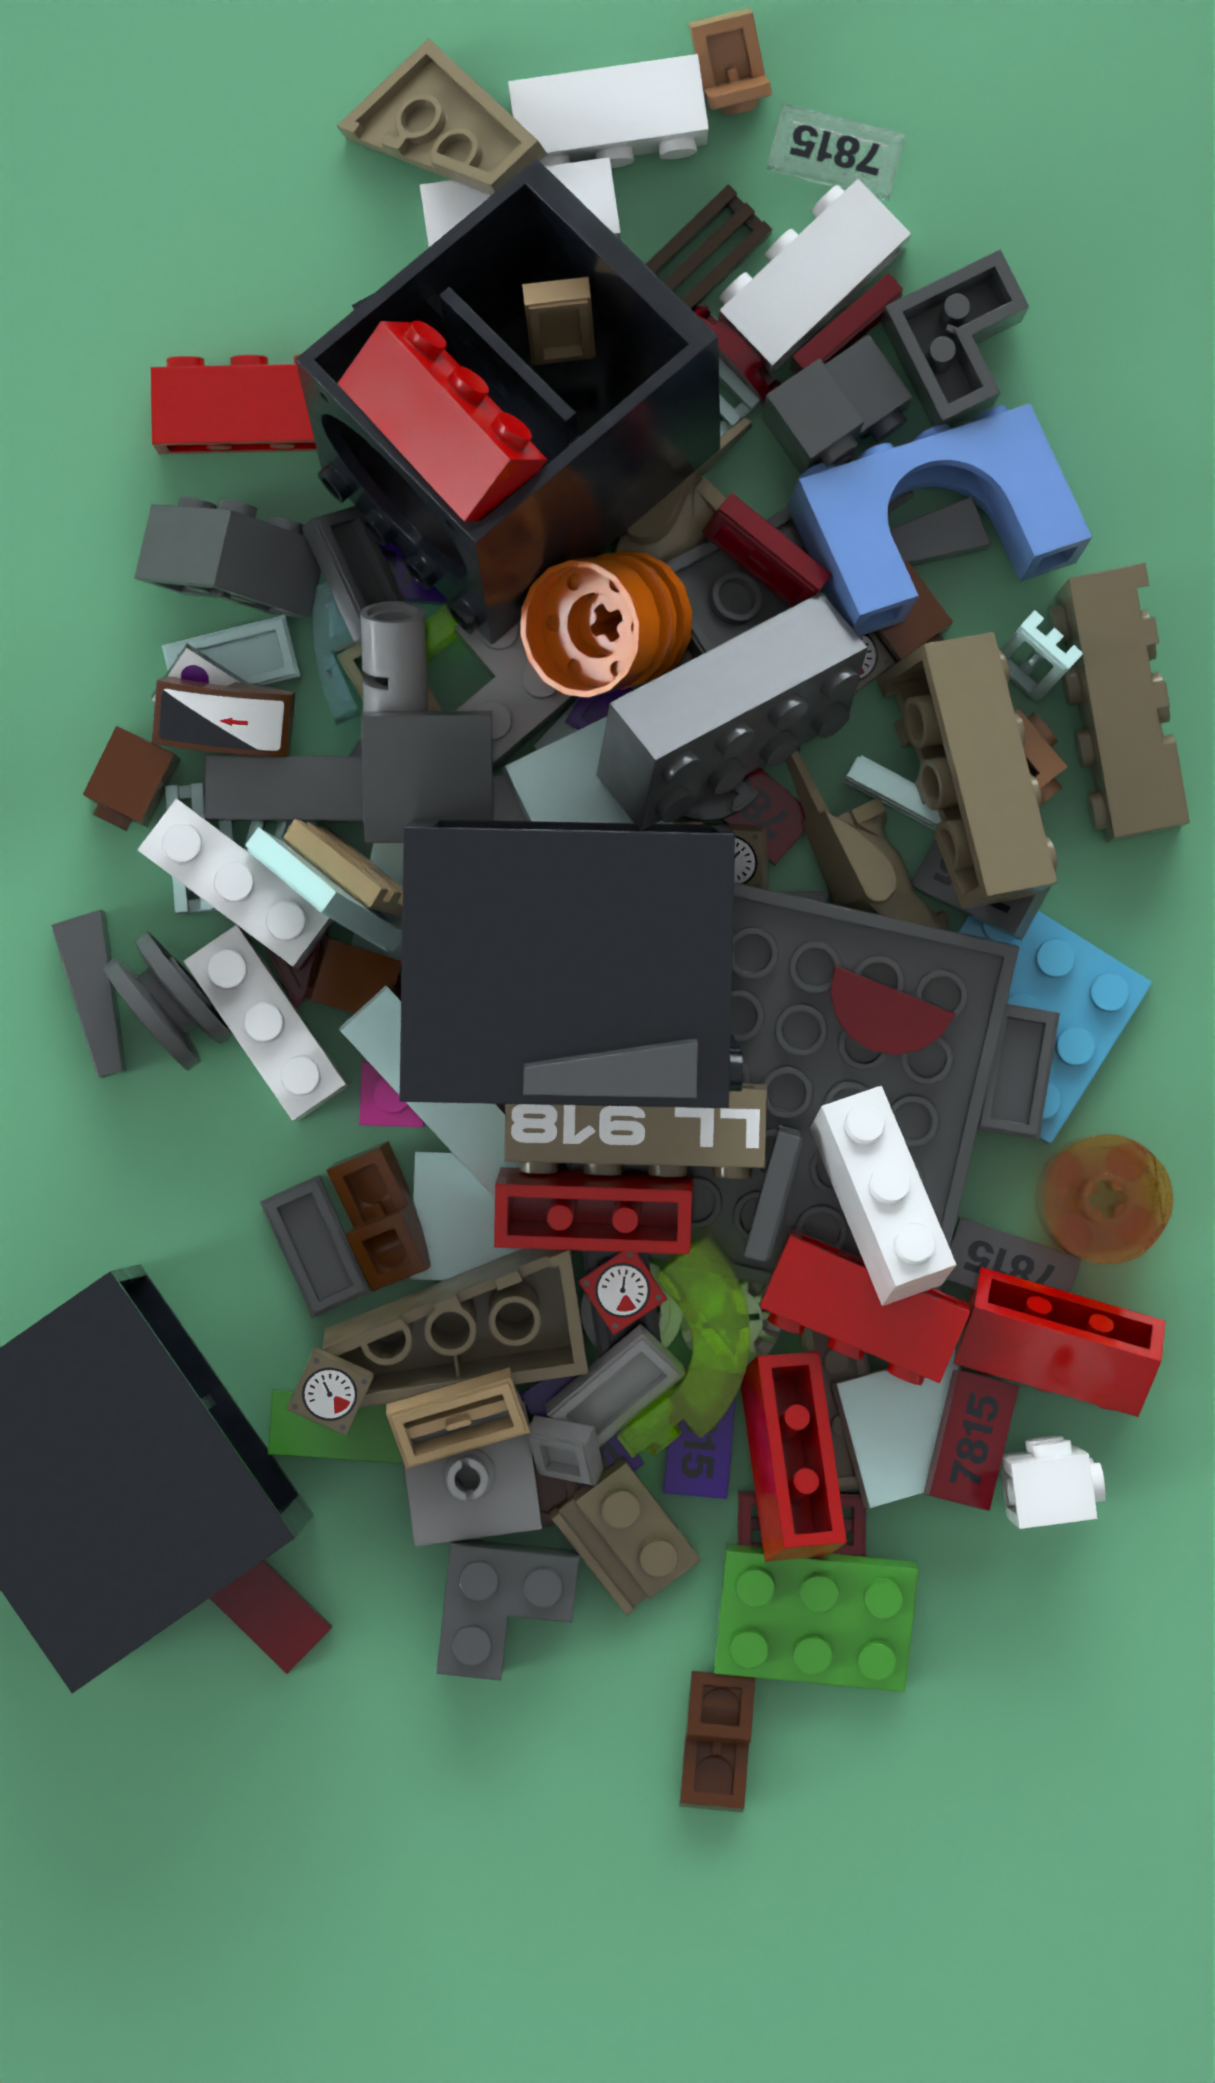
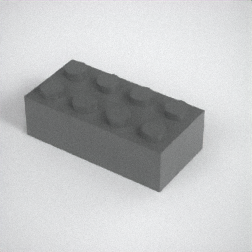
[596,592,868,831]

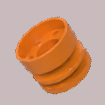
[520,550,692,698]

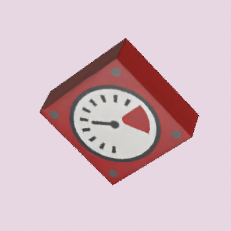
[578,1252,668,1335]

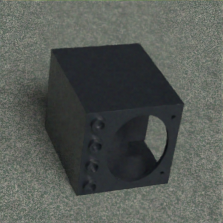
[295,158,720,645]
[399,819,743,1108]
[0,1264,314,1694]

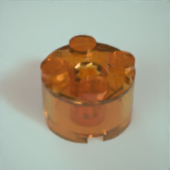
[1035,1134,1173,1264]

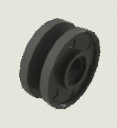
[102,931,233,1071]

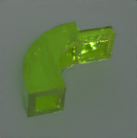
[617,1231,750,1458]

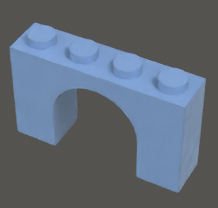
[787,403,1092,636]

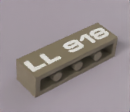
[504,1083,767,1179]

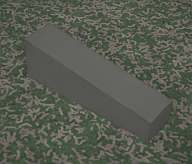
[890,496,991,566]
[51,910,127,1078]
[523,1038,698,1098]

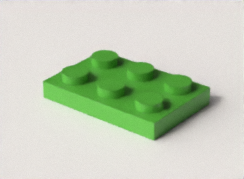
[714,1544,919,1692]

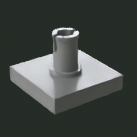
[403,1400,543,1547]

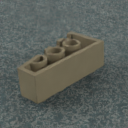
[1048,562,1190,843]
[876,632,1058,910]
[322,1249,588,1408]

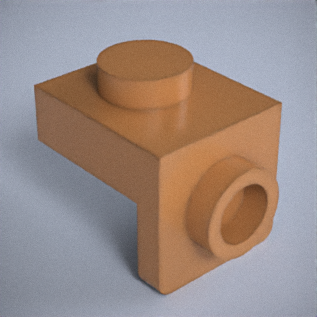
[688,8,772,115]
[1014,708,1068,805]

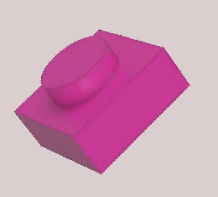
[359,1061,424,1127]

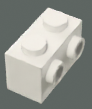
[1000,1435,1106,1529]

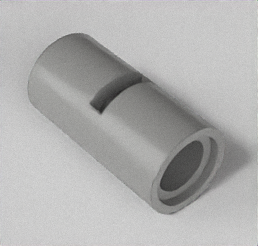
[360,601,428,712]

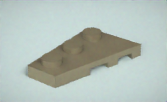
[337,38,547,195]

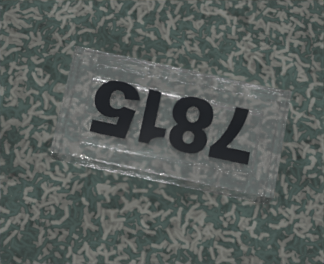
[767,104,906,201]

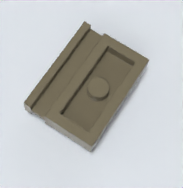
[549,1456,701,1616]

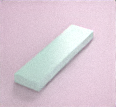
[338,986,519,1198]

